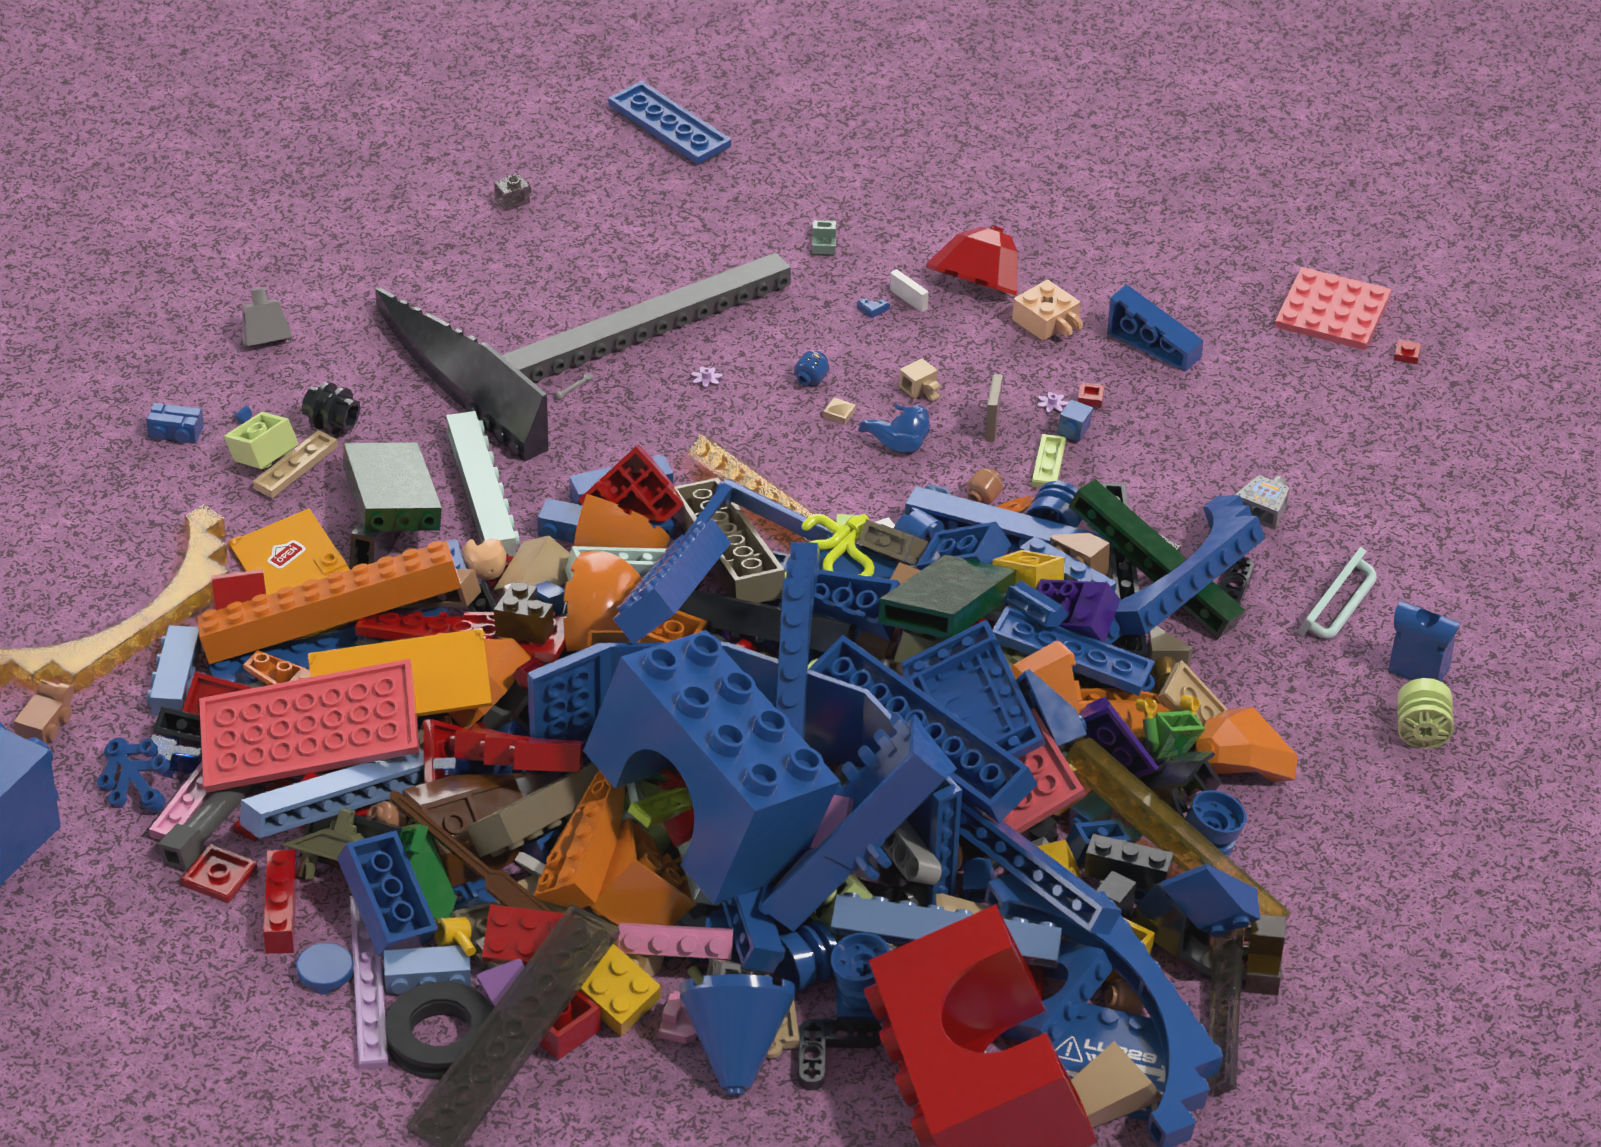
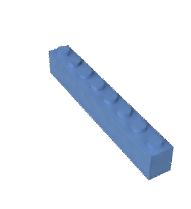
[240,747,425,838]
[831,892,1062,969]

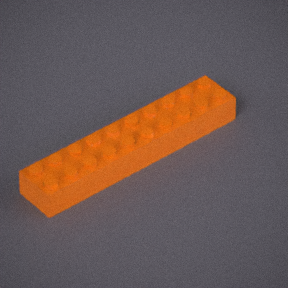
[197,541,461,664]

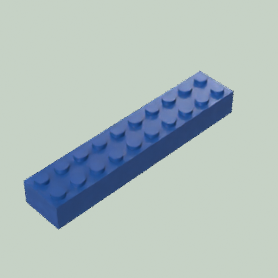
[613,519,731,645]
[808,635,1037,824]

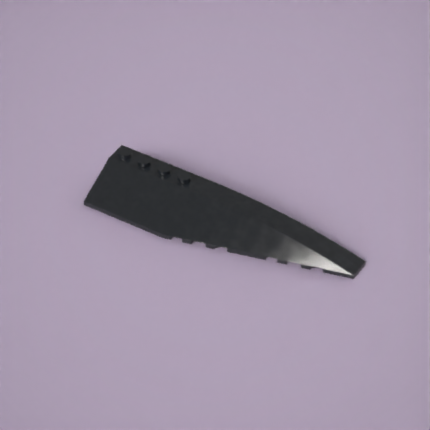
[375,287,549,462]

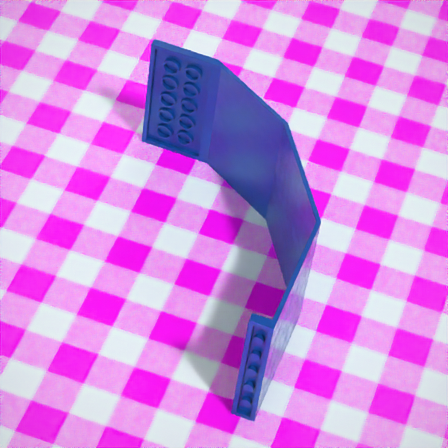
[528,642,962,908]

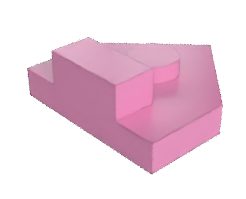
[658,990,697,1044]

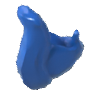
[858,404,930,453]

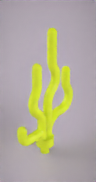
[785,514,875,578]

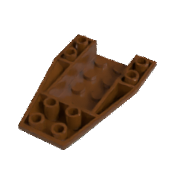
[402,772,565,888]

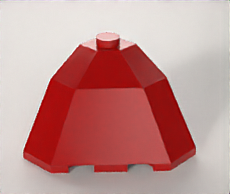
[925,225,1018,296]
[578,444,685,522]

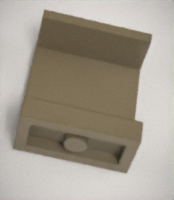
[858,519,928,564]

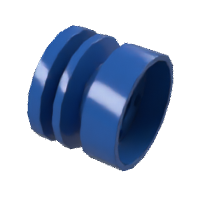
[1026,480,1082,528]
[1178,790,1247,863]
[776,920,837,993]
[831,932,890,1009]

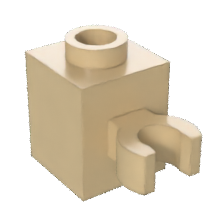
[899,358,941,402]

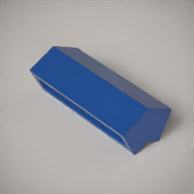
[1004,580,1068,627]

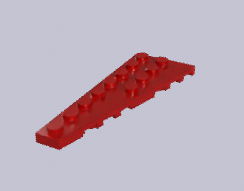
[355,612,566,663]

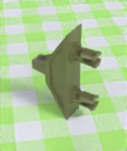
[281,808,365,892]

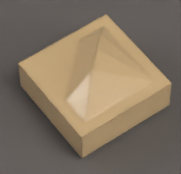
[823,398,856,425]

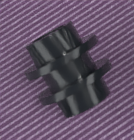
[302,381,360,435]

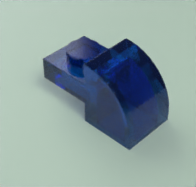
[150,735,202,778]

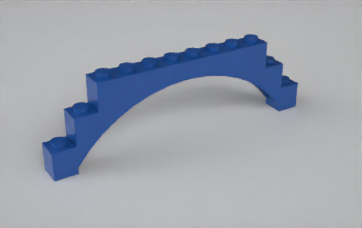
[1104,495,1266,644]
[776,542,820,740]
[984,873,1223,1147]

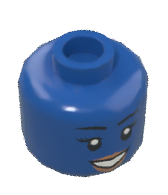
[794,351,830,386]

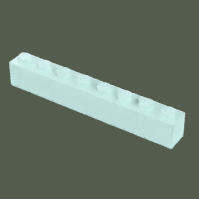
[446,411,520,556]

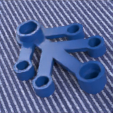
[97,737,170,813]

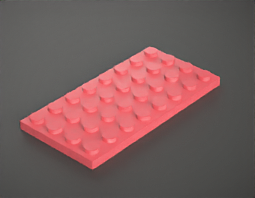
[199,659,420,793]

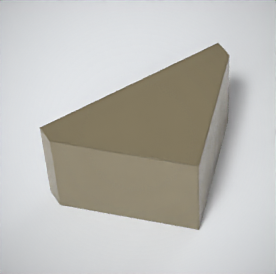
[1147,626,1192,667]

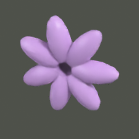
[691,367,723,388]
[1037,392,1068,413]

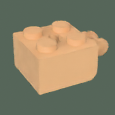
[1012,280,1084,341]

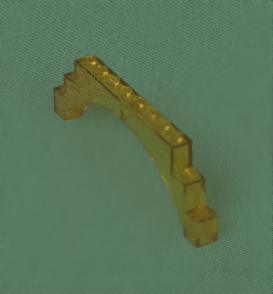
[0,504,229,693]

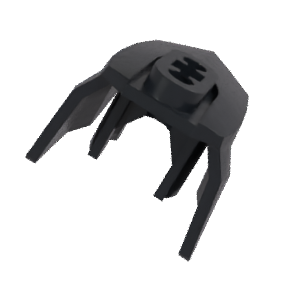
[1133,751,1222,842]
[1128,883,1225,978]

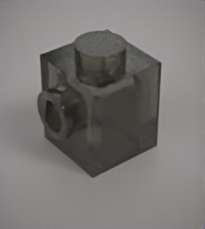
[494,174,532,212]

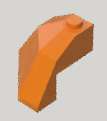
[436,633,531,729]
[1011,641,1083,751]
[1196,707,1298,782]

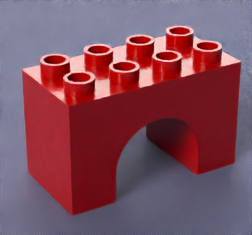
[864,904,1098,1147]

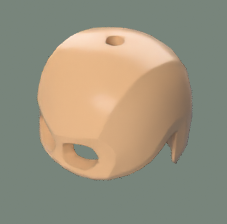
[462,538,506,580]

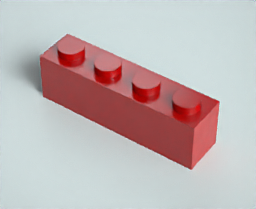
[263,849,297,954]

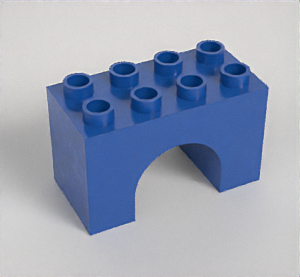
[583,630,840,905]

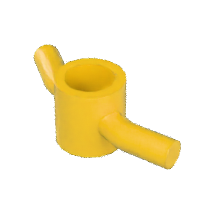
[434,917,476,956]

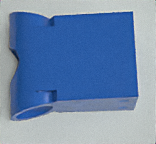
[1388,601,1461,682]

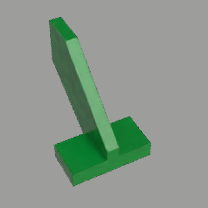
[399,824,456,919]

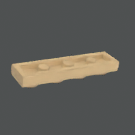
[253,430,338,499]

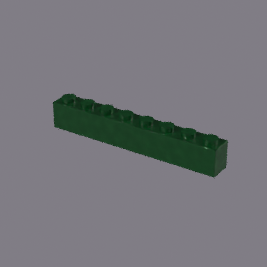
[1068,479,1246,639]

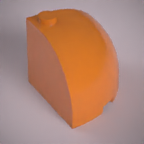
[574,494,670,549]
[563,551,642,651]
[590,817,697,926]

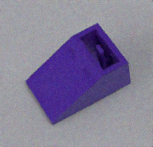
[1036,579,1121,642]

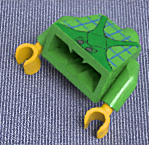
[1135,695,1205,760]

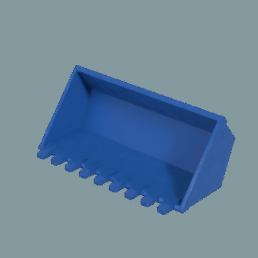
[759,713,957,932]

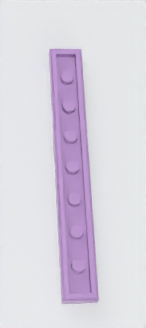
[350,896,388,1070]

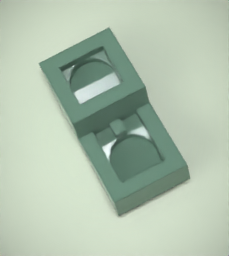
[812,220,836,255]

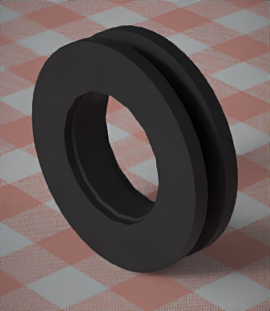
[386,981,496,1080]

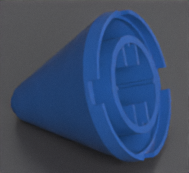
[679,974,795,1096]

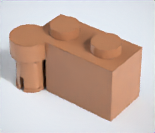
[14,679,74,745]

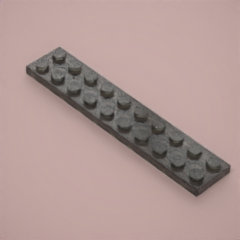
[406,904,620,1147]

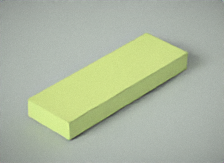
[1031,434,1066,488]

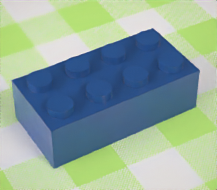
[337,831,438,957]

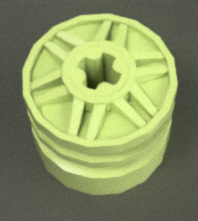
[1397,678,1454,748]

